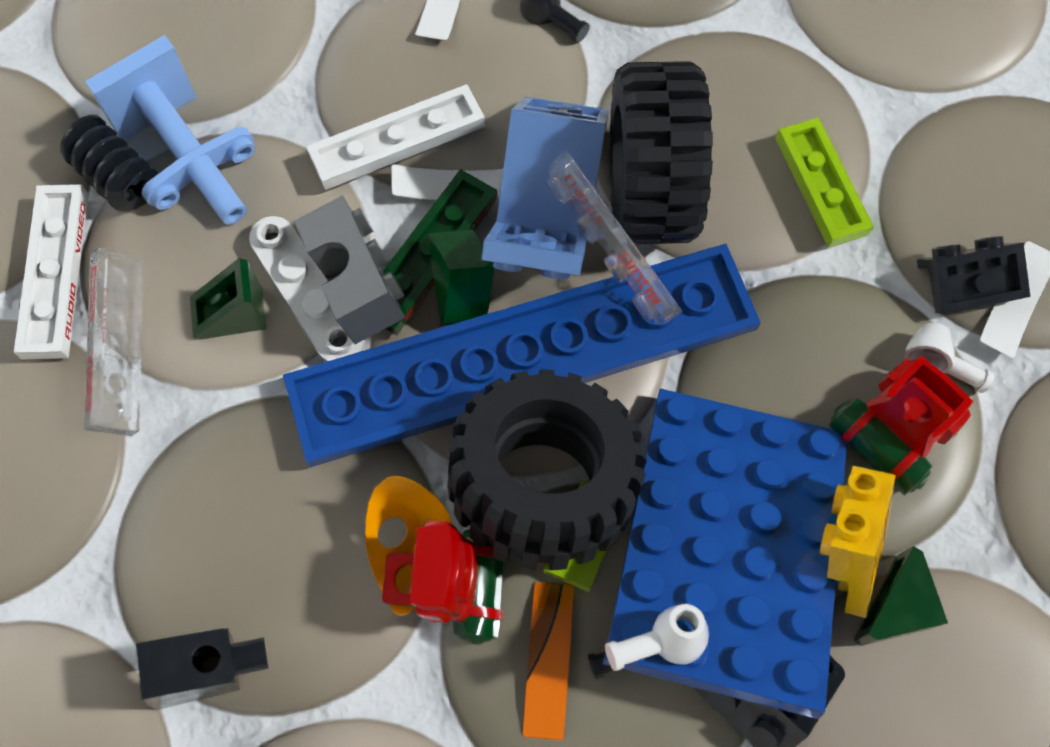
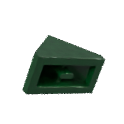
[427,229,495,326]
[190,258,266,340]
[853,546,948,646]

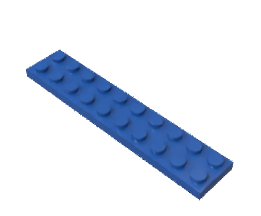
[283,243,761,467]

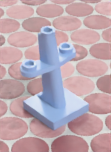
[85,35,255,225]

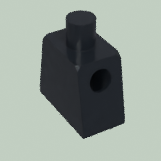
[136,628,269,710]

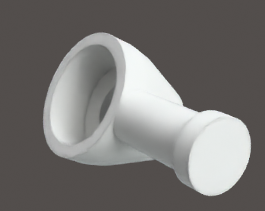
[904,323,995,393]
[605,604,709,671]

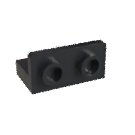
[917,236,1031,314]

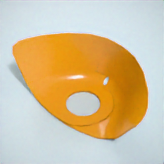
[365,476,454,616]

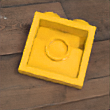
[820,466,896,618]

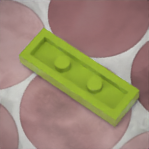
[775,117,874,248]

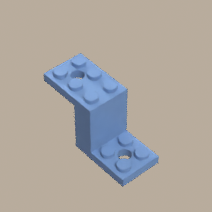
[482,97,610,280]

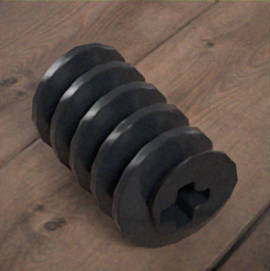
[60,115,159,212]

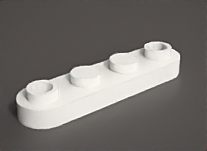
[249,216,365,362]

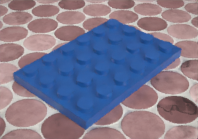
[603,388,847,719]

